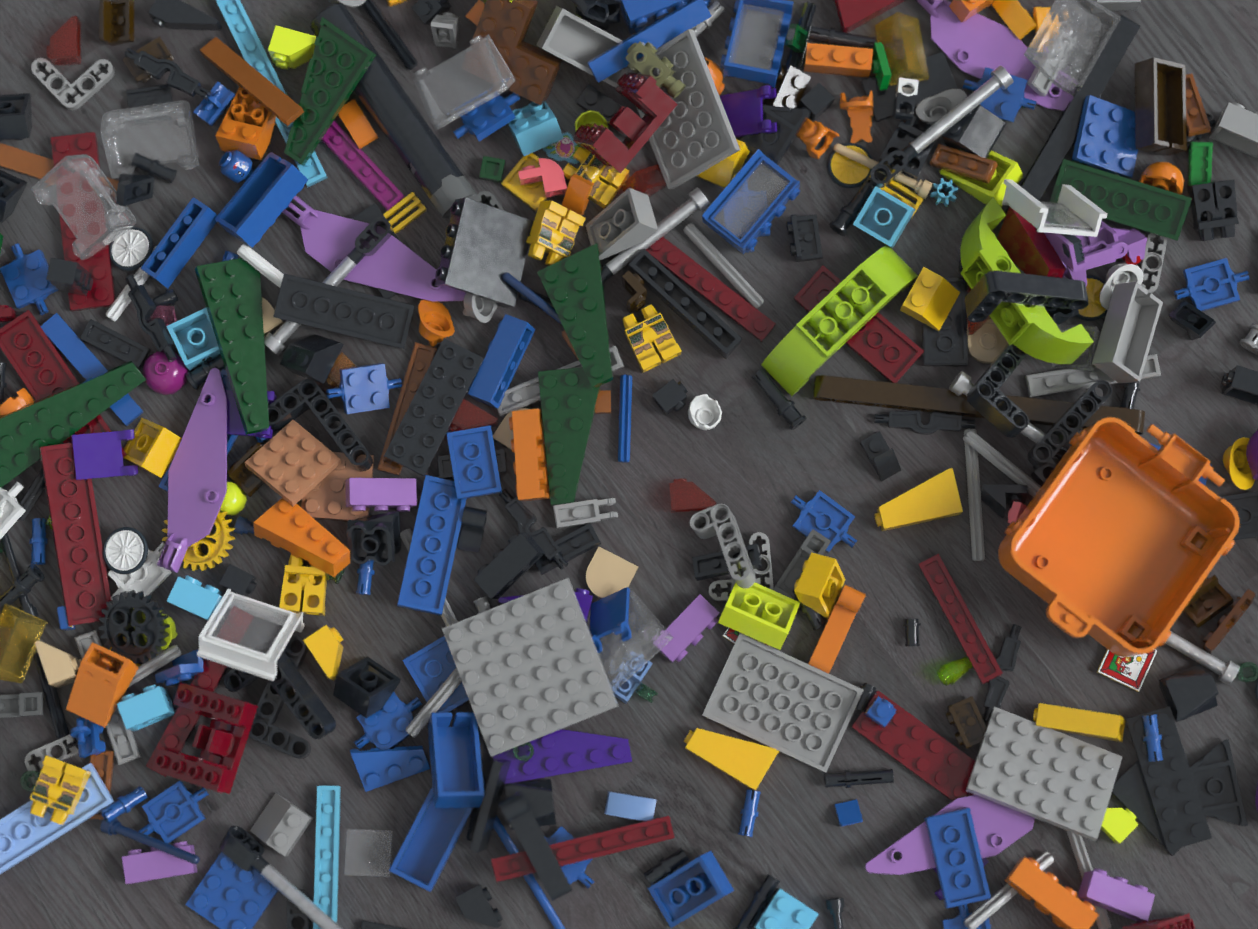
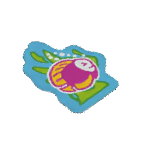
[542,132,581,164]

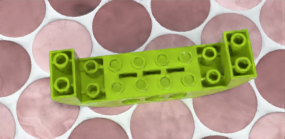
[960,197,1093,364]
[761,245,918,397]

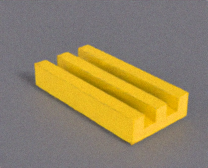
[880,177,924,218]
[383,192,427,234]

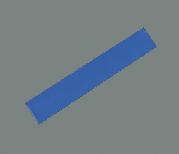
[587,0,712,83]
[41,313,144,426]

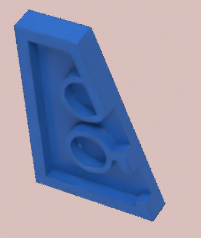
[350,746,430,792]

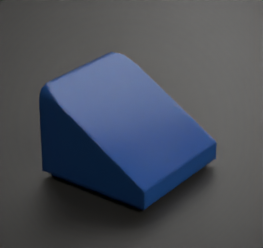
[835,800,863,827]

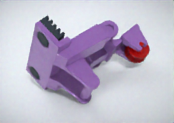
[1044,213,1147,286]

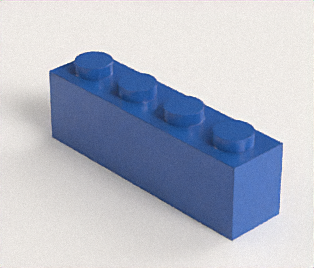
[140,197,217,289]
[468,314,536,409]

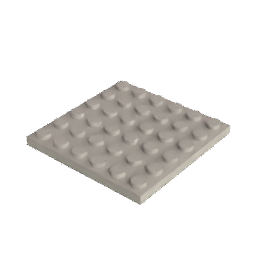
[442,578,619,757]

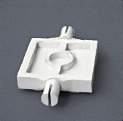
[0,481,26,539]
[107,542,172,600]

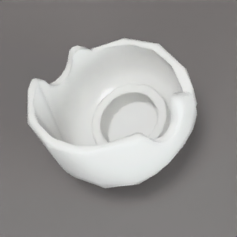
[688,394,722,430]

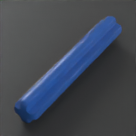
[618,375,632,463]

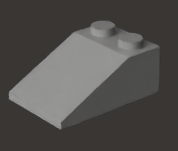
[585,188,658,260]

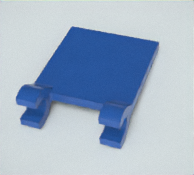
[589,587,632,653]

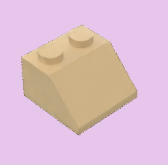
[35,641,82,688]

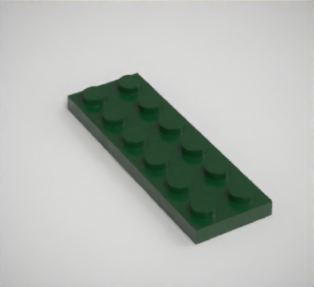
[1050,159,1192,241]

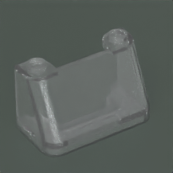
[413,34,516,130]
[100,101,200,179]
[31,154,136,260]

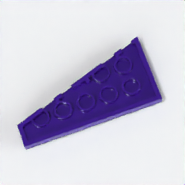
[493,729,632,784]

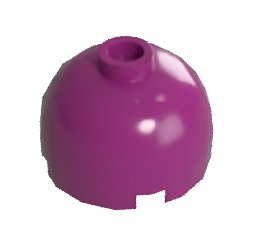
[143,351,188,395]

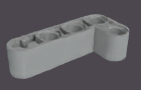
[690,504,756,588]

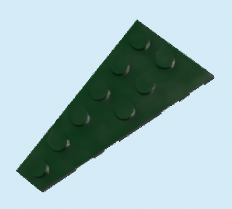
[284,17,376,165]
[537,243,613,389]
[538,367,601,505]

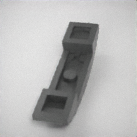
[773,529,831,599]
[0,692,43,718]

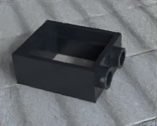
[1220,365,1258,405]

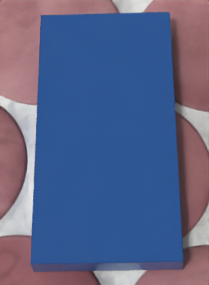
[924,808,991,908]

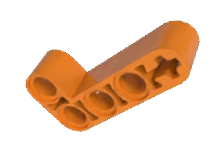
[808,585,866,674]

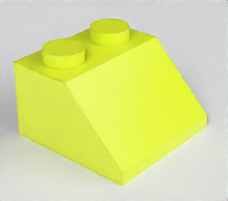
[268,26,316,69]

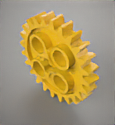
[162,507,235,571]

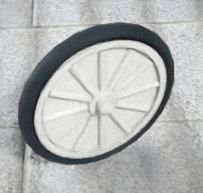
[109,227,153,271]
[103,527,148,574]

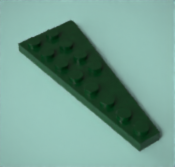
[194,258,269,435]
[0,361,146,488]

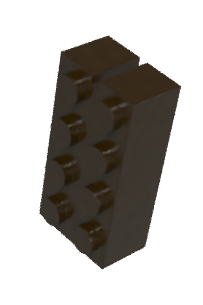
[1135,57,1187,156]

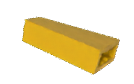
[874,468,963,531]
[1033,703,1126,742]
[684,728,779,791]

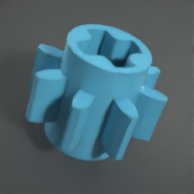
[930,178,958,207]

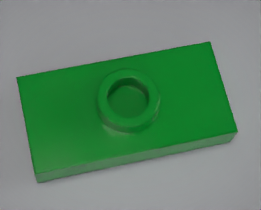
[871,42,892,90]
[1187,142,1213,186]

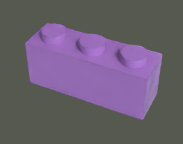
[345,478,417,512]
[653,594,719,663]
[122,841,198,884]
[1077,868,1155,922]

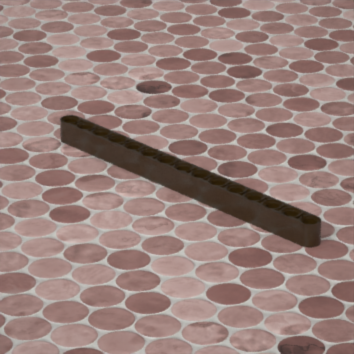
[813,375,1145,435]

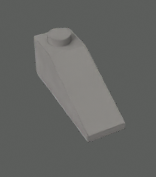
[431,13,460,49]

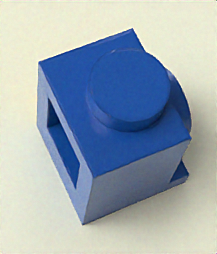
[864,696,896,728]

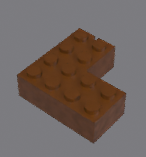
[462,0,563,105]

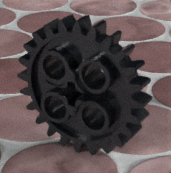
[98,590,170,664]

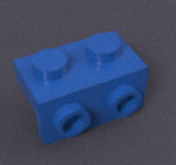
[155,650,204,686]

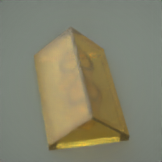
[875,12,929,85]
[0,603,47,683]

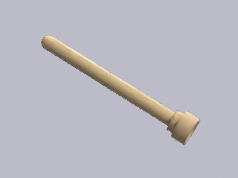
[833,144,933,199]

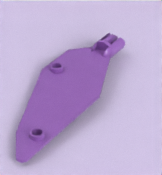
[917,0,1074,111]
[282,196,466,302]
[157,368,227,573]
[865,795,1035,875]

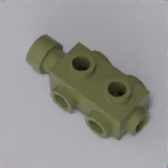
[625,41,686,99]

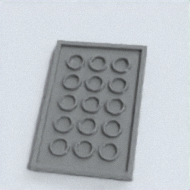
[624,29,740,189]
[702,633,863,773]
[966,707,1122,841]

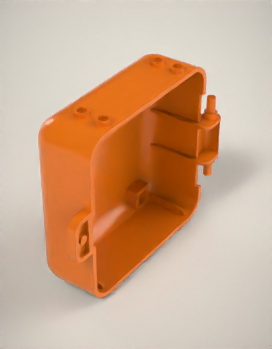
[998,417,1240,657]

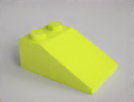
[940,150,1023,207]

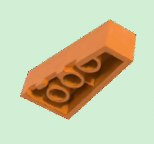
[509,408,550,501]
[253,498,350,577]
[1004,857,1099,929]

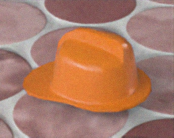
[418,300,455,347]

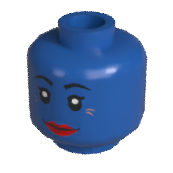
[219,150,253,183]

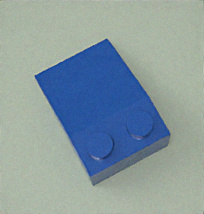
[648,851,734,928]

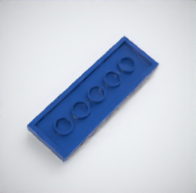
[397,475,467,616]

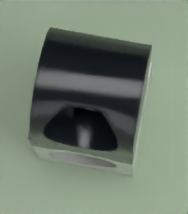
[894,77,919,121]

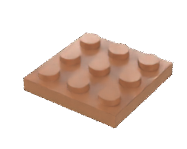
[245,420,341,506]
[301,452,374,521]

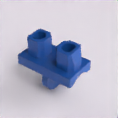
[194,82,235,127]
[70,717,106,758]

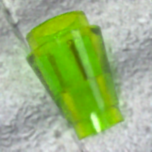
[937,657,972,686]

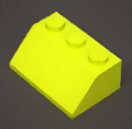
[718,582,801,650]

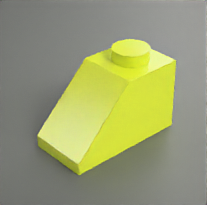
[1100,808,1139,844]

